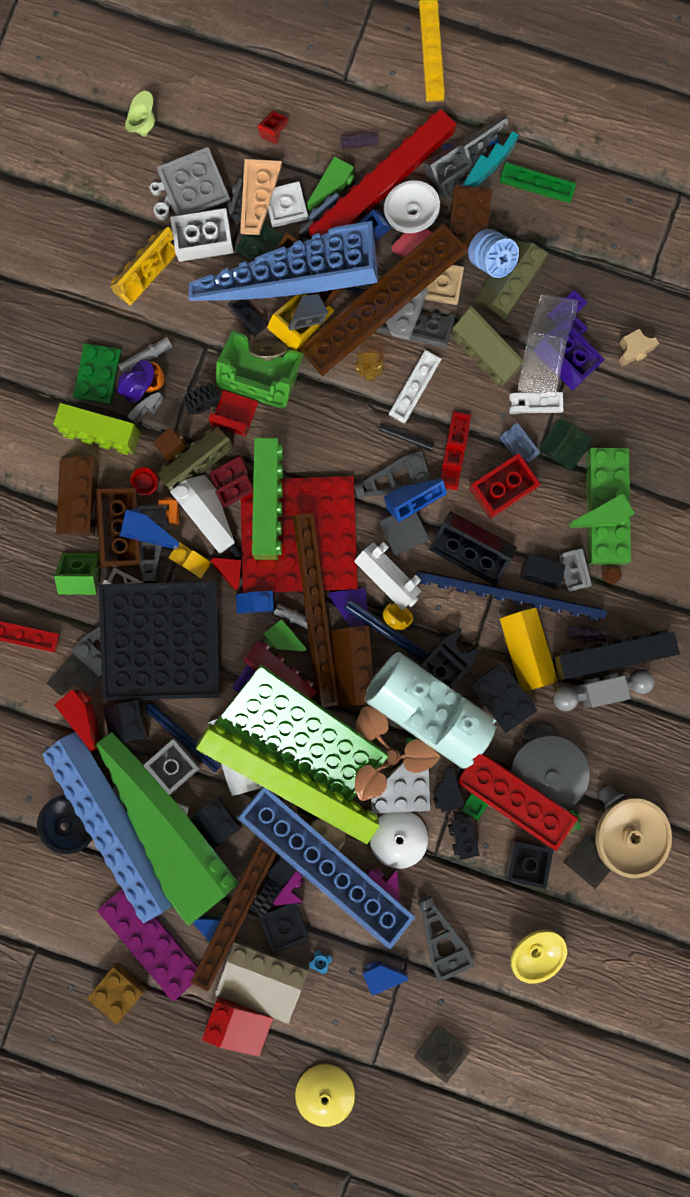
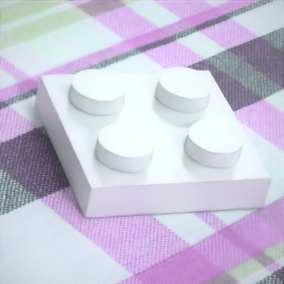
[268,182,308,228]

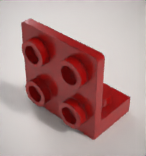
[208,390,258,437]

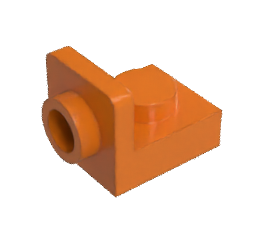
[158,497,180,526]

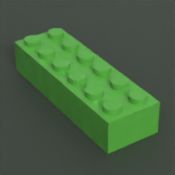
[252,438,284,560]
[586,448,631,565]

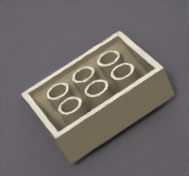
[215,938,309,1023]

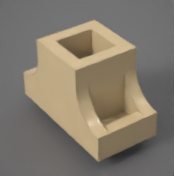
[618,329,659,366]

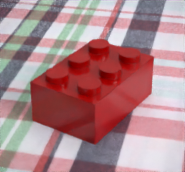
[469,453,541,520]

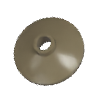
[249,340,287,361]

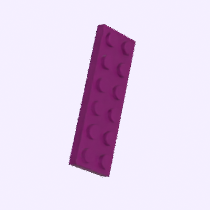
[97,889,197,1002]

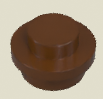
[602,565,622,584]

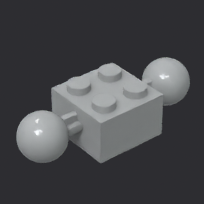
[553,669,654,711]

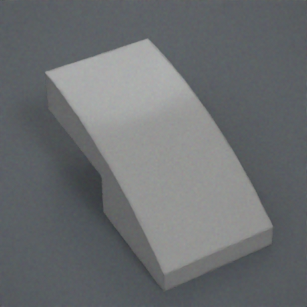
[127,392,164,425]

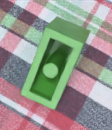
[264,619,307,652]

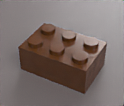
[449,185,492,250]

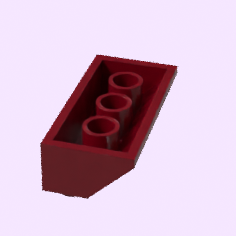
[241,640,316,699]

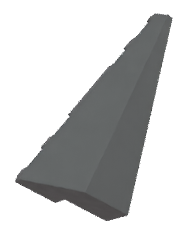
[423,117,508,199]

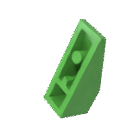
[307,156,355,213]
[569,494,635,528]

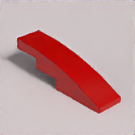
[440,411,471,491]

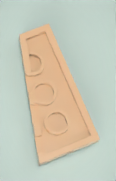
[241,159,282,235]

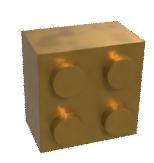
[87,962,147,1025]

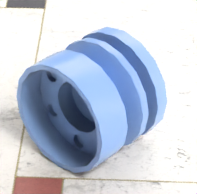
[468,229,519,278]

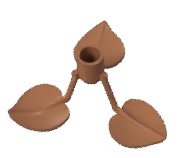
[355,706,440,801]

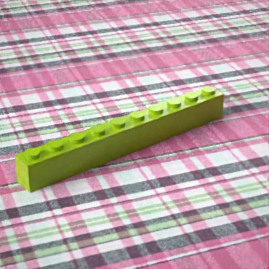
[196,723,380,844]

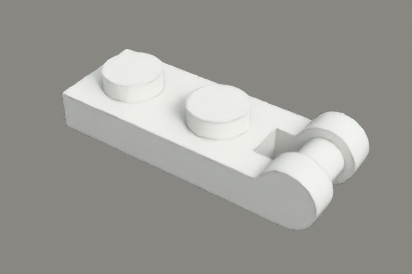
[509,392,563,414]

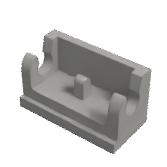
[559,549,592,592]

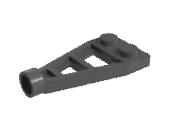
[353,451,431,499]
[137,505,169,583]
[71,626,102,677]
[418,896,475,982]

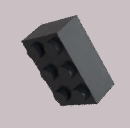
[471,662,538,733]

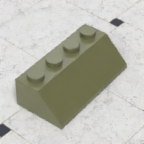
[474,241,548,321]
[451,306,524,387]
[158,427,233,490]

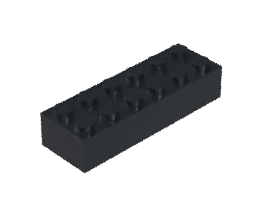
[552,629,680,680]

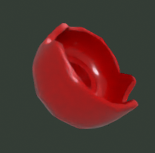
[130,467,159,496]

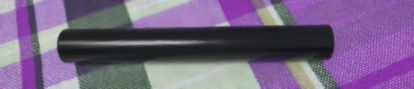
[379,424,434,451]

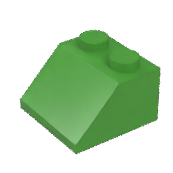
[54,553,100,595]

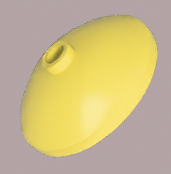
[511,930,567,983]
[295,1064,355,1127]

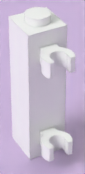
[354,542,422,610]

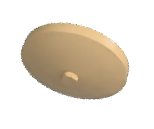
[596,798,672,878]

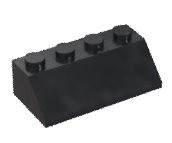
[429,511,517,586]

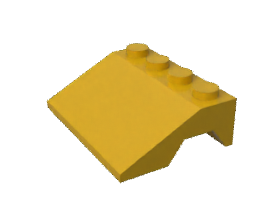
[110,227,176,306]

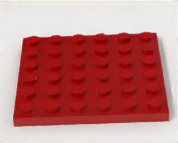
[241,476,358,593]

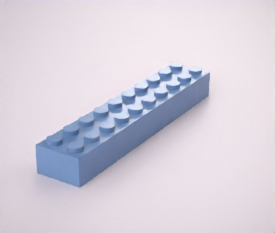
[42,732,172,923]
[237,787,415,949]

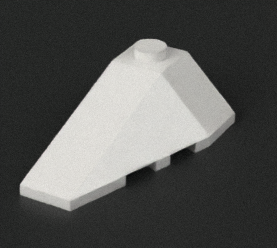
[170,475,235,554]

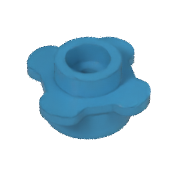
[309,950,332,974]

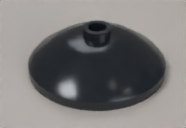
[37,795,92,855]

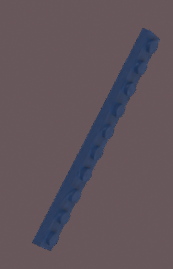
[416,570,607,620]

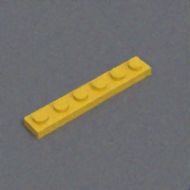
[419,0,445,102]

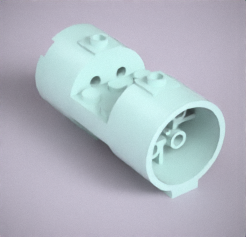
[365,652,496,769]

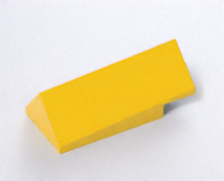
[499,608,558,692]

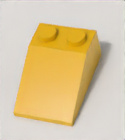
[267,294,335,351]

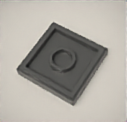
[379,512,429,556]

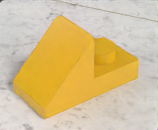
[168,542,211,578]

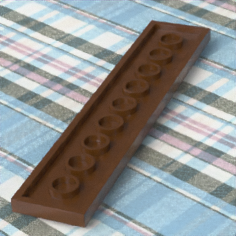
[299,224,468,377]

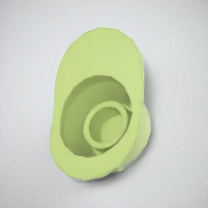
[125,91,155,137]

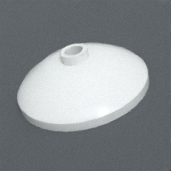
[384,181,440,233]
[370,812,428,869]

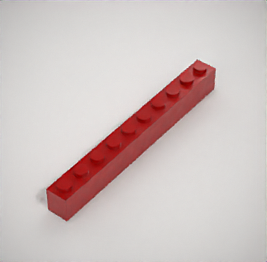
[309,109,457,239]

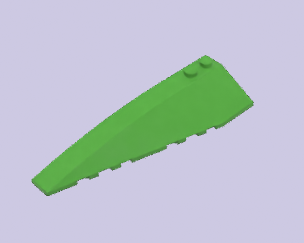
[96,732,239,926]

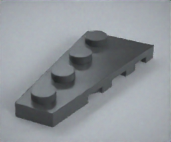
[376,313,456,349]

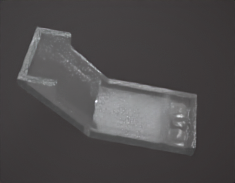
[518,294,579,397]

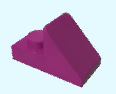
[366,868,399,901]
[273,871,304,905]

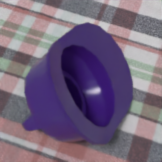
[117,361,154,403]

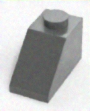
[288,294,328,330]

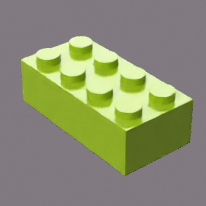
[53,403,141,455]

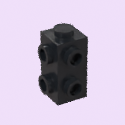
[448,813,480,860]

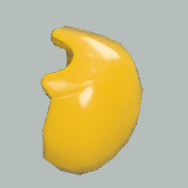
[383,603,413,630]

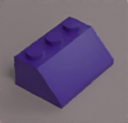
[534,320,605,391]

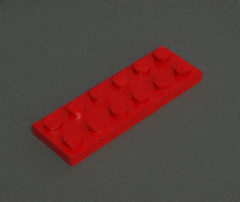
[457,753,579,851]

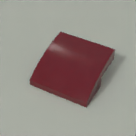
[209,456,254,508]

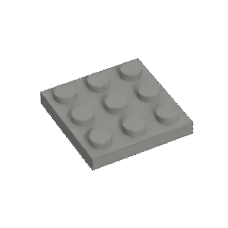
[156,147,230,216]

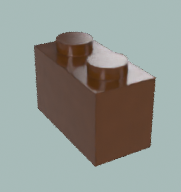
[153,427,188,464]

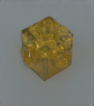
[355,352,384,380]

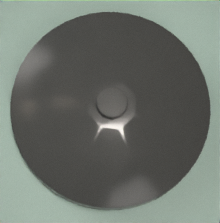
[510,734,590,809]

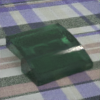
[235,223,284,261]
[539,418,593,472]

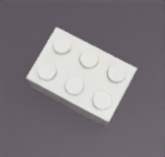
[170,208,234,262]

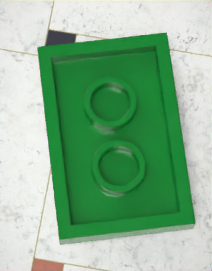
[73,343,122,405]

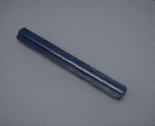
[344,600,427,660]
[145,703,221,772]

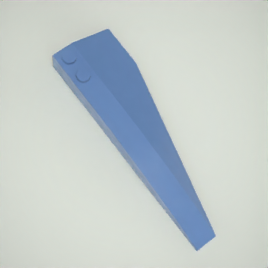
[188,221,378,301]

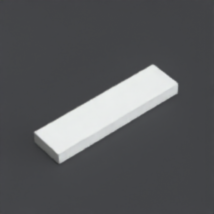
[389,350,441,424]

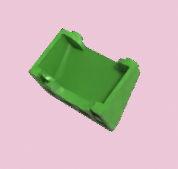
[216,331,304,408]

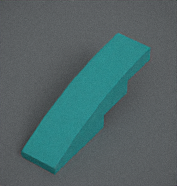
[463,131,519,188]

